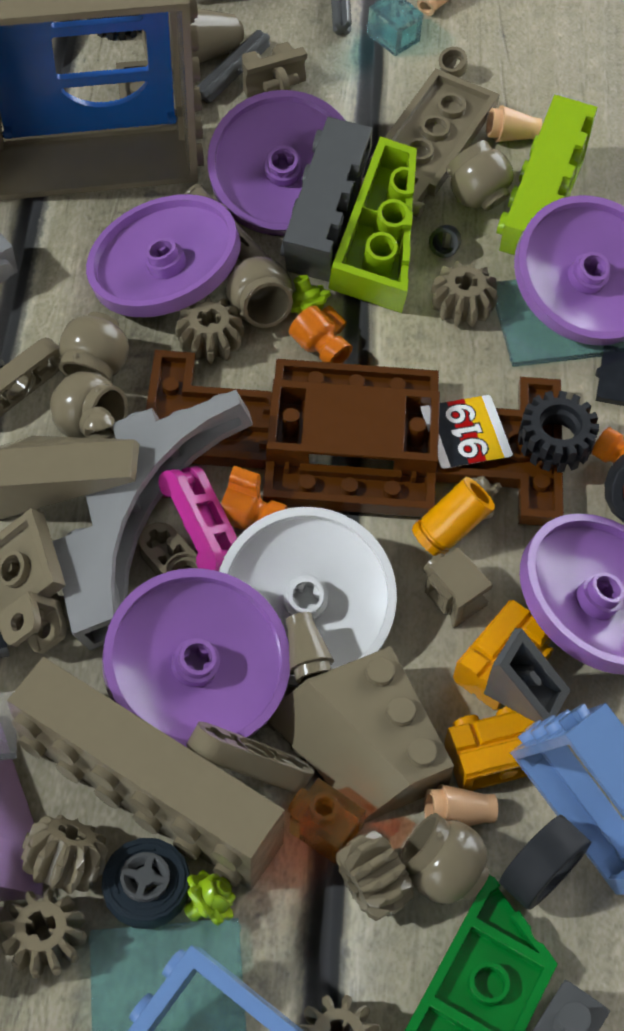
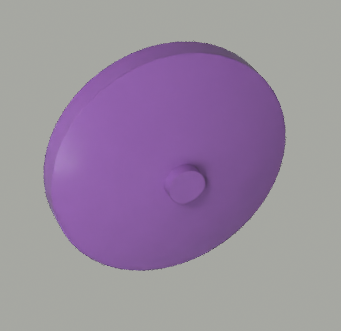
[207,90,346,236]
[86,194,241,317]
[514,195,624,345]
[519,514,624,675]
[102,568,290,748]

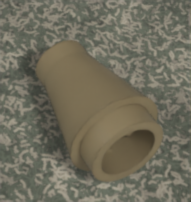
[285,612,334,684]

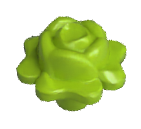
[291,275,331,315]
[184,870,236,926]

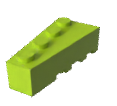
[496,94,598,255]
[328,136,417,313]

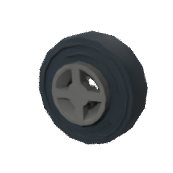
[101,838,191,929]

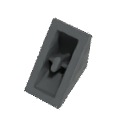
[484,628,571,722]

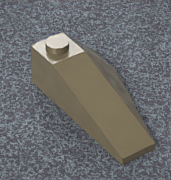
[0,436,140,519]

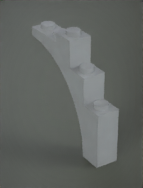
[52,390,253,650]

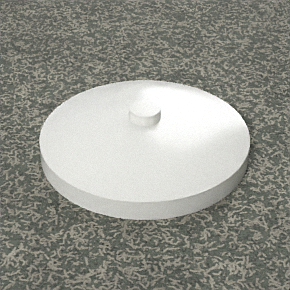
[219,507,397,687]

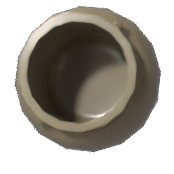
[446,140,514,211]
[225,256,293,328]
[58,312,129,381]
[50,372,128,438]
[399,813,490,905]

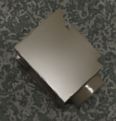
[423,547,493,628]

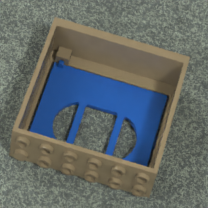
[0,0,204,201]

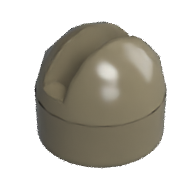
[439,47,468,78]
[79,407,115,439]

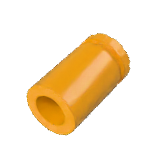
[412,477,495,556]

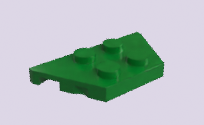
[405,874,558,1031]

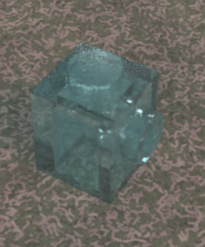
[367,0,423,56]

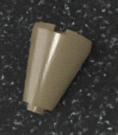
[142,8,244,75]

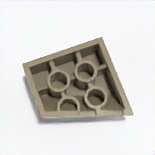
[266,646,454,823]

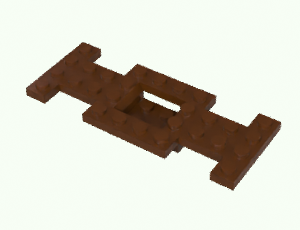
[146,350,564,526]

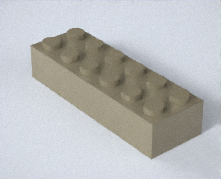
[7,656,285,890]

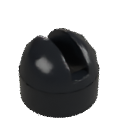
[429,225,462,258]

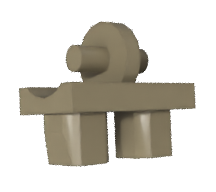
[242,42,307,98]

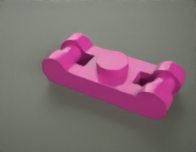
[158,466,237,571]

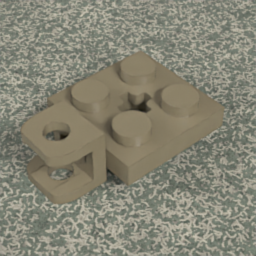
[0,508,67,654]

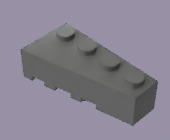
[280,117,372,282]

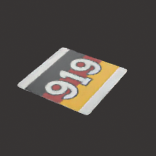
[421,395,513,469]

